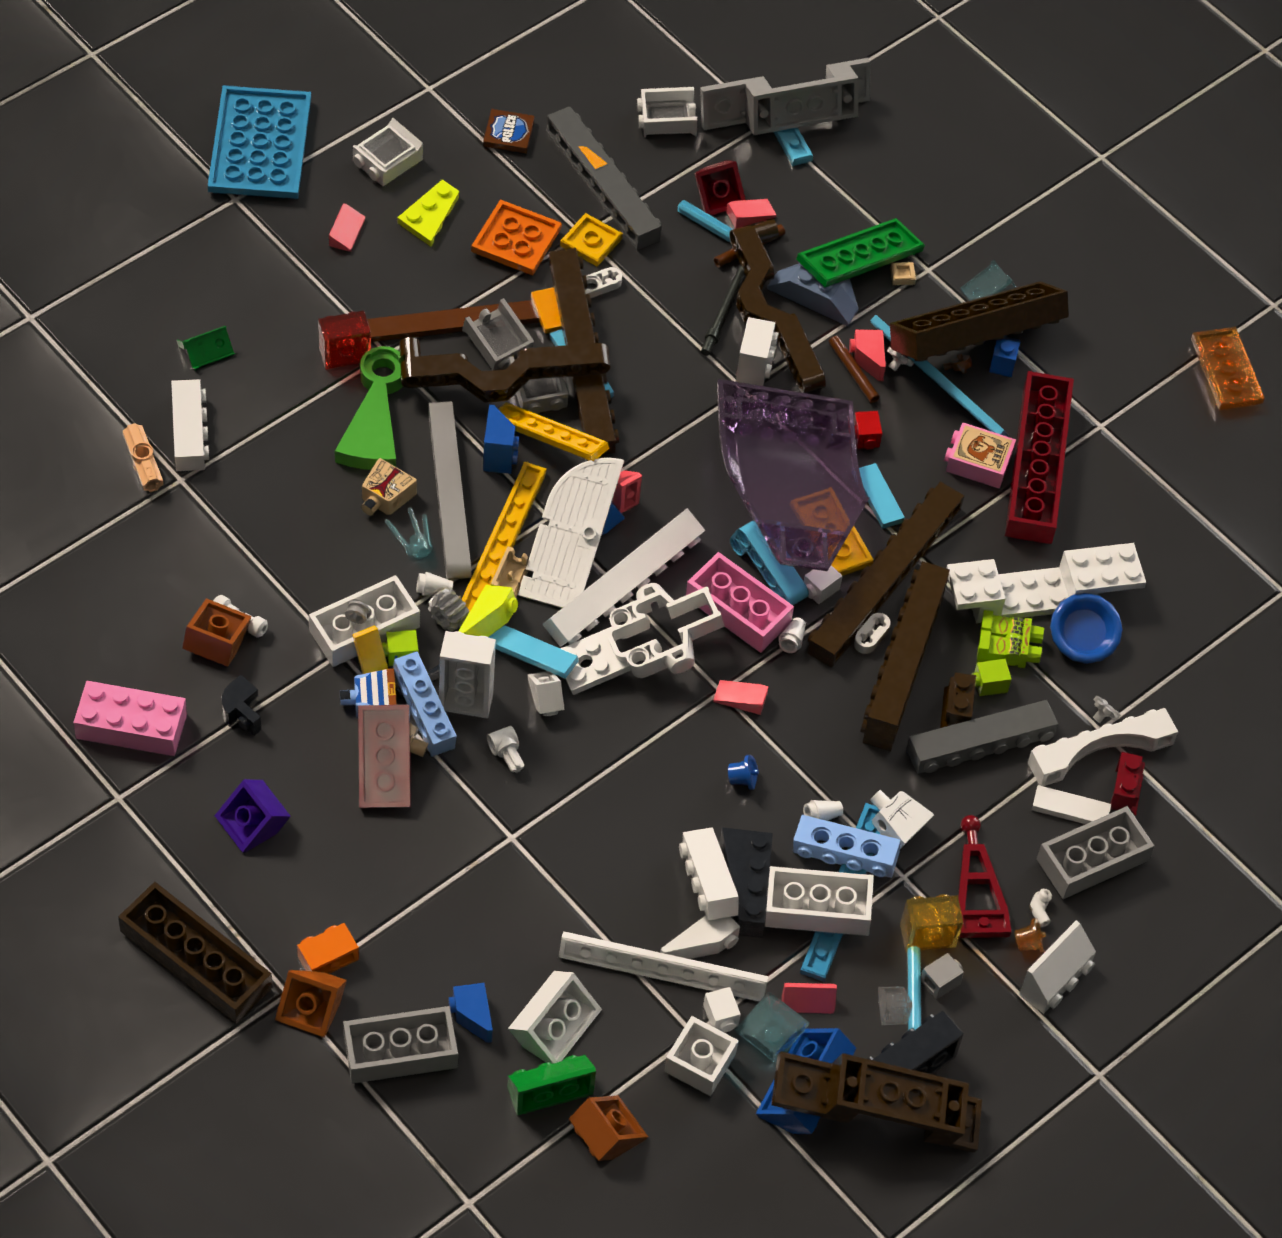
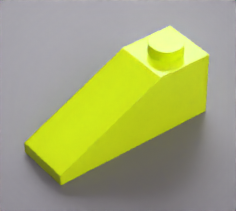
[458,585,518,637]

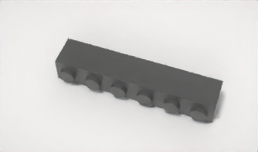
[906,700,1058,774]

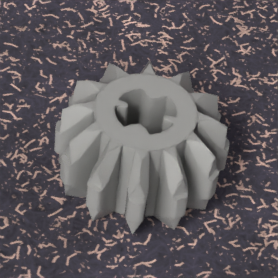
[428,588,469,632]

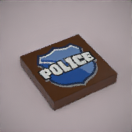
[483,109,535,154]

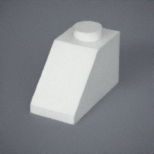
[528,671,565,716]

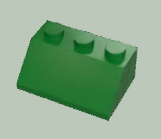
[507,1055,596,1115]

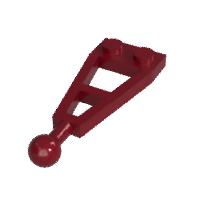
[956,815,1011,938]

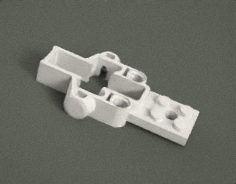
[561,583,725,695]

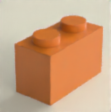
[297,923,359,974]

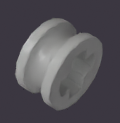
[345,600,370,624]

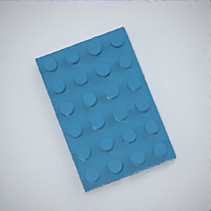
[208,86,311,199]

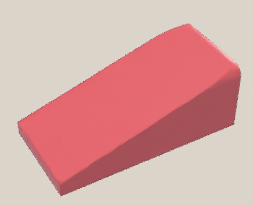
[726,199,776,229]
[713,680,768,715]

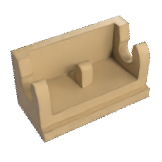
[491,546,528,598]

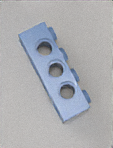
[393,651,457,757]
[793,815,901,878]

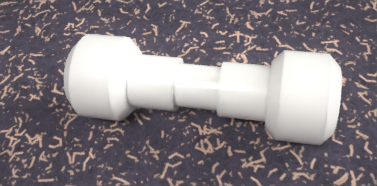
[213,595,268,638]

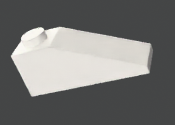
[660,915,740,959]

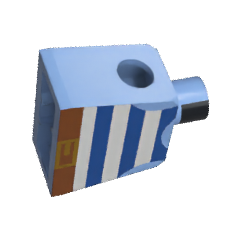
[340,668,397,718]

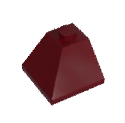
[694,160,746,215]

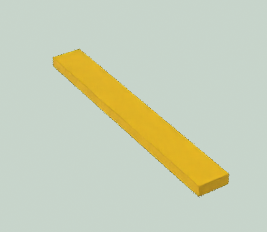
[462,462,547,614]

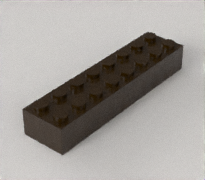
[890,281,1069,362]
[860,561,950,752]

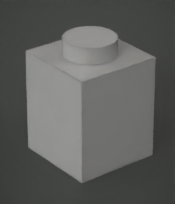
[921,953,964,1000]

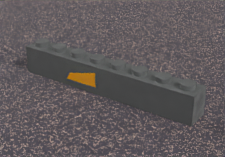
[546,106,662,250]

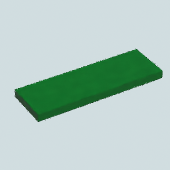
[796,218,925,287]

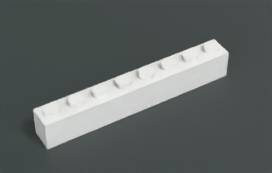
[542,508,705,647]

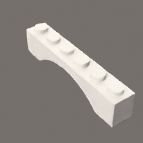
[1028,708,1178,786]

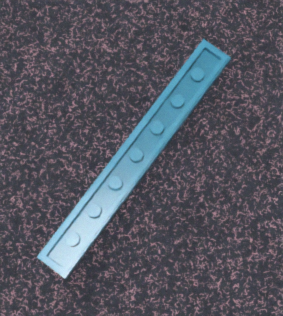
[870,315,1009,437]

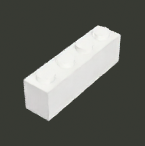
[171,379,209,471]
[679,827,738,920]

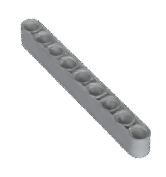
[428,402,471,580]

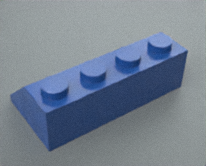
[756,1028,856,1134]

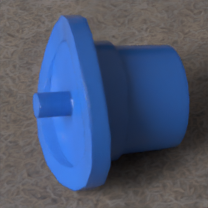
[728,755,759,790]

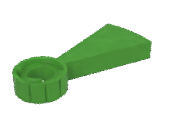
[335,346,403,470]

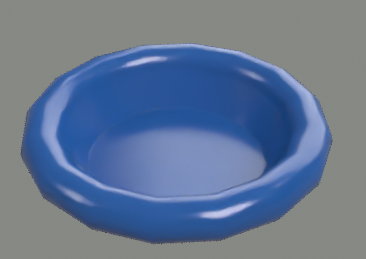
[1050,593,1123,664]

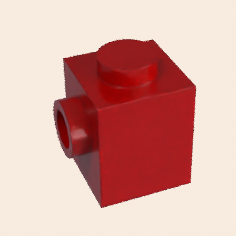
[850,411,882,449]

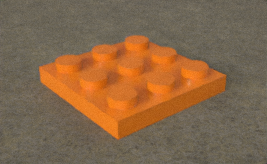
[471,199,562,275]

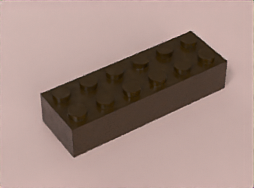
[118,882,273,1024]

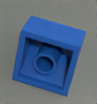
[483,404,519,474]

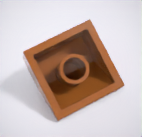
[182,598,252,666]
[569,1095,648,1161]

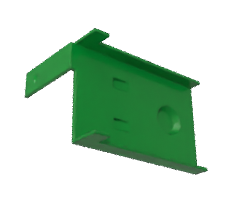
[177,326,235,369]

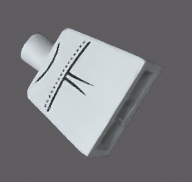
[870,790,934,849]

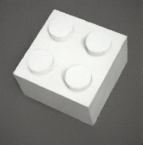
[736,317,778,387]
[664,1016,739,1096]

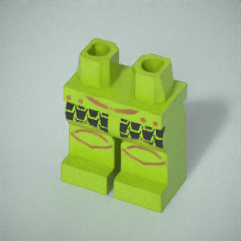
[977,610,1044,668]

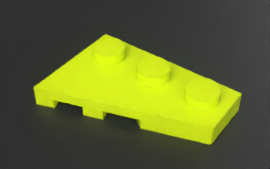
[397,180,459,247]

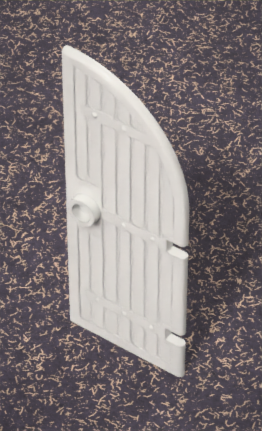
[518,458,624,608]

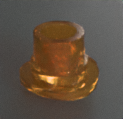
[1015,918,1046,954]

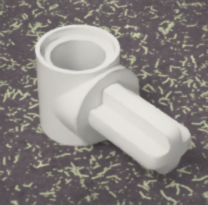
[487,726,524,773]

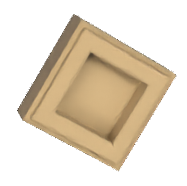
[890,262,916,285]

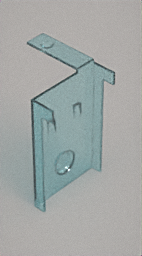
[961,260,1017,301]

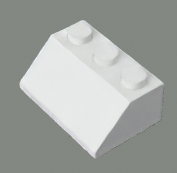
[1019,920,1096,1014]
[508,971,602,1064]

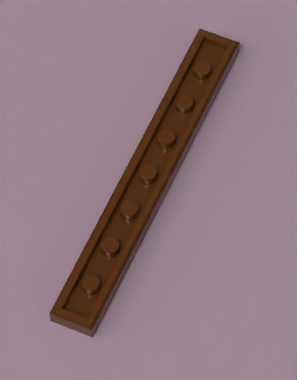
[367,300,540,342]

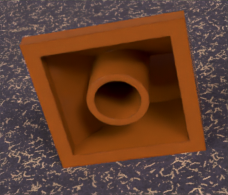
[275,970,347,1037]

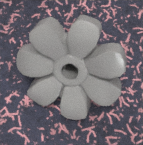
[1093,696,1121,723]

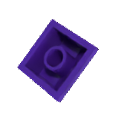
[214,779,291,852]

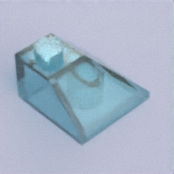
[735,991,810,1063]

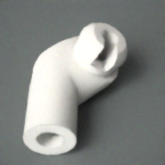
[1029,889,1052,927]

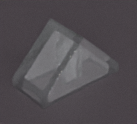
[878,986,912,1025]

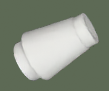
[416,572,453,596]
[779,618,806,653]
[804,800,843,821]

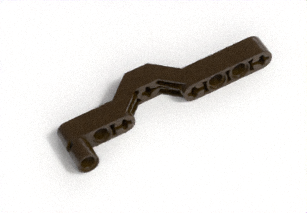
[729,219,826,394]
[399,337,611,403]

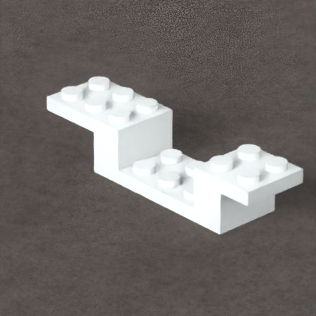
[946,543,1146,623]

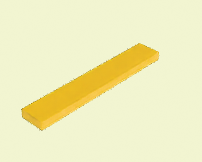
[498,402,609,461]

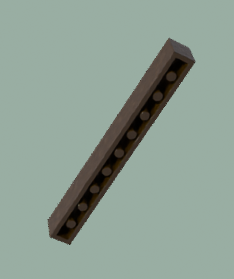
[549,248,619,455]
[807,481,964,668]

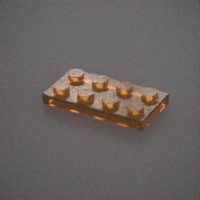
[1191,327,1264,410]

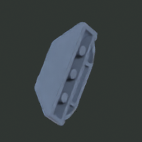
[767,263,858,326]

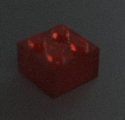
[318,310,371,369]

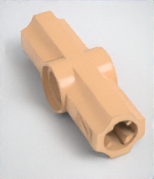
[122,423,164,492]

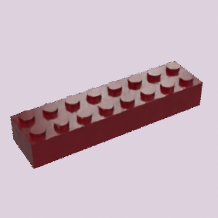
[1005,371,1074,544]

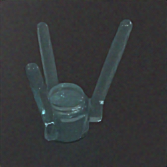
[385,508,433,559]

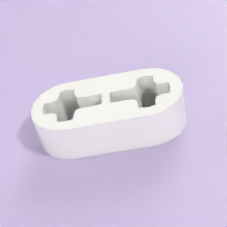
[854,613,890,654]

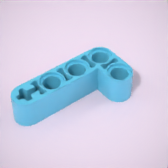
[730,518,809,605]

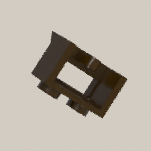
[940,672,976,728]

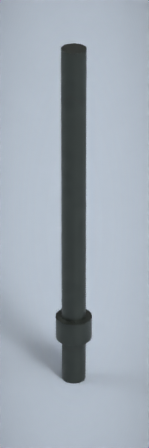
[701,264,745,356]

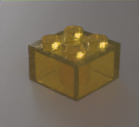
[900,894,963,952]

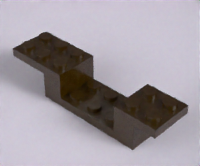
[771,1052,982,1153]

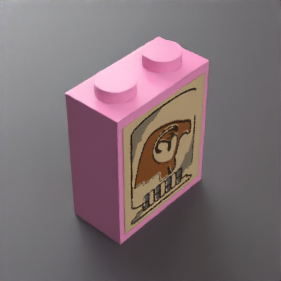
[944,422,1016,489]

